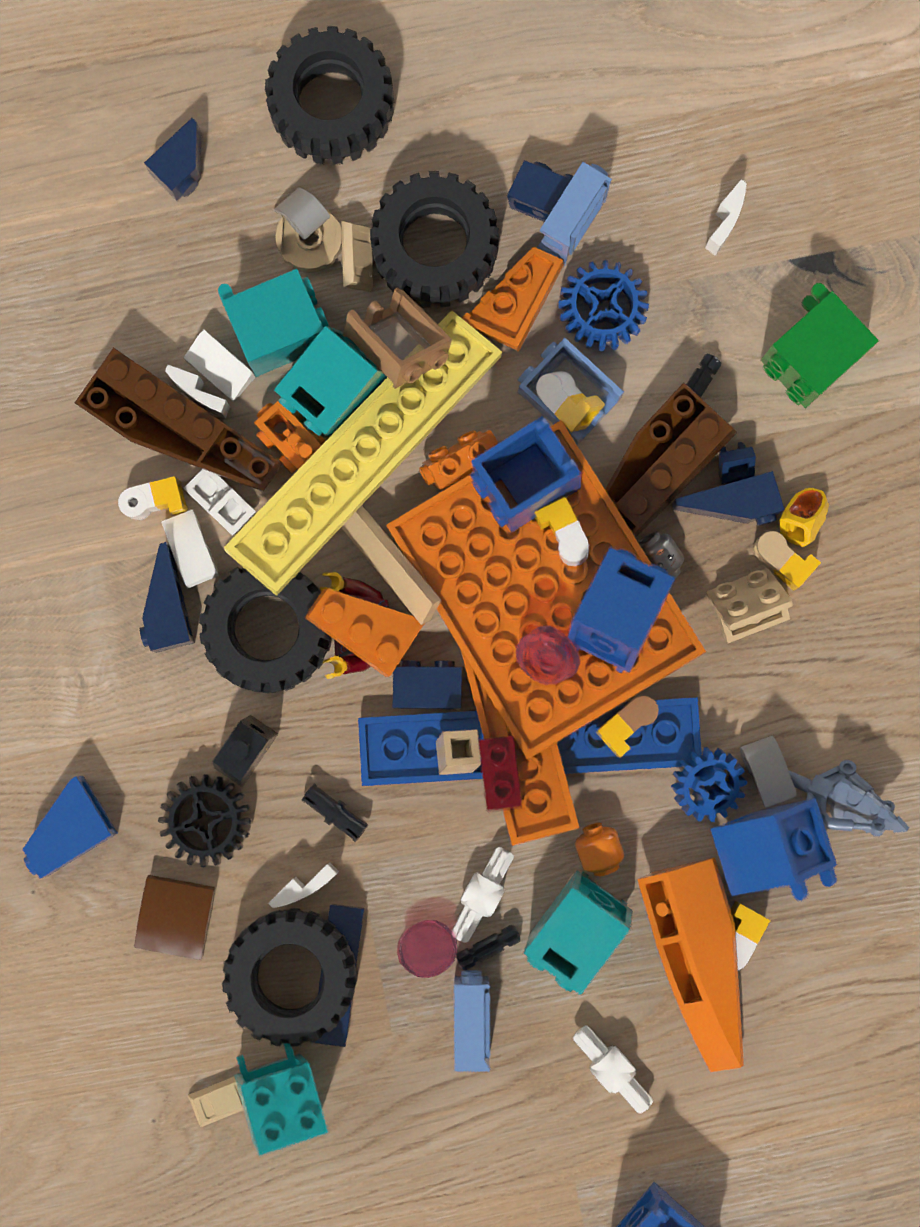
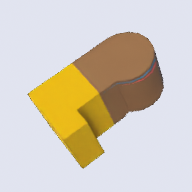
[595,696,659,758]

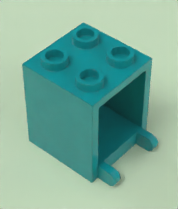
[218,269,329,377]
[274,326,387,436]
[523,870,633,995]
[234,1043,329,1156]

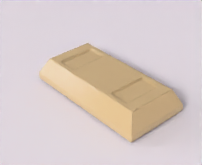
[341,221,373,292]
[188,1076,243,1127]

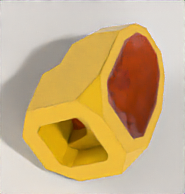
[780,488,829,547]

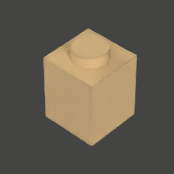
[436,730,481,775]

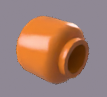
[575,822,624,876]

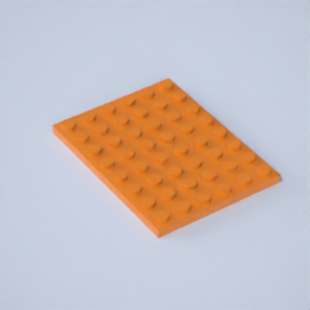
[386,420,706,760]

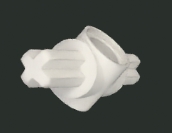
[451,847,514,943]
[573,1025,653,1114]

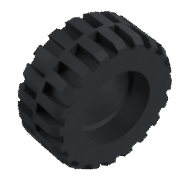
[265,26,394,165]
[370,171,499,308]
[199,567,332,693]
[222,908,357,1047]

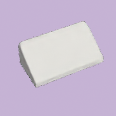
[184,329,256,402]

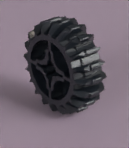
[158,774,252,867]

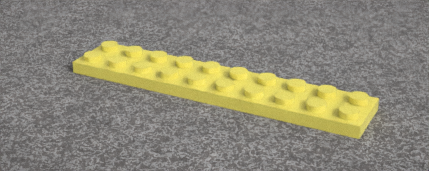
[224,310,502,596]

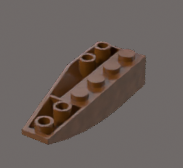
[74,347,282,492]
[605,382,737,538]

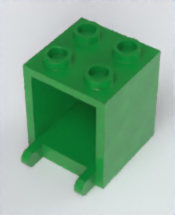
[760,283,879,409]

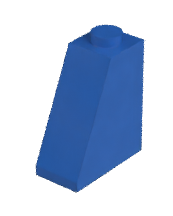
[23,776,118,879]

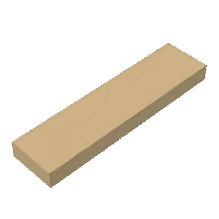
[341,505,441,625]

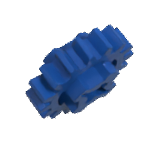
[671,747,747,822]

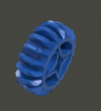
[558,260,649,351]

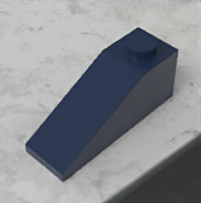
[671,471,785,526]
[139,542,195,653]

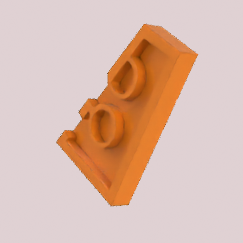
[462,246,564,351]
[304,588,424,677]

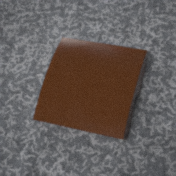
[134,875,215,960]

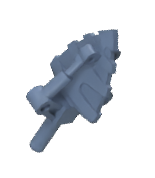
[788,760,909,836]

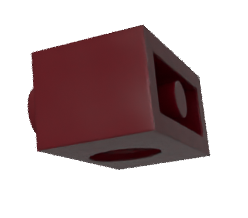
[478,736,522,813]

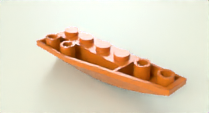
[637,857,744,1072]

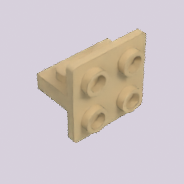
[706,568,793,644]

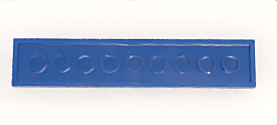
[358,697,702,786]

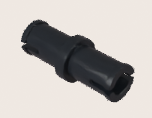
[301,783,368,842]

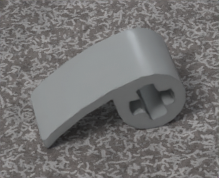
[273,188,330,239]
[740,735,797,808]

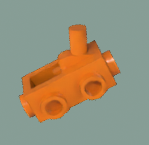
[254,401,325,474]
[419,430,498,490]

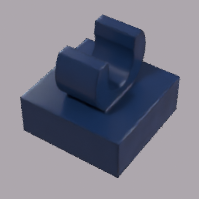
[718,442,756,484]

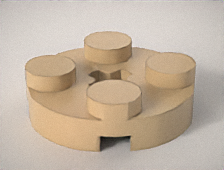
[276,208,342,272]

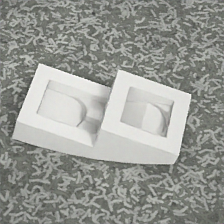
[705,179,746,256]
[165,365,230,419]
[183,469,256,536]
[162,509,219,589]
[268,862,339,908]

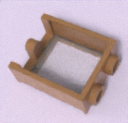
[343,287,452,389]

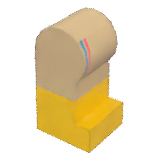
[753,531,821,591]

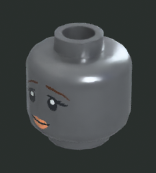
[638,531,684,578]

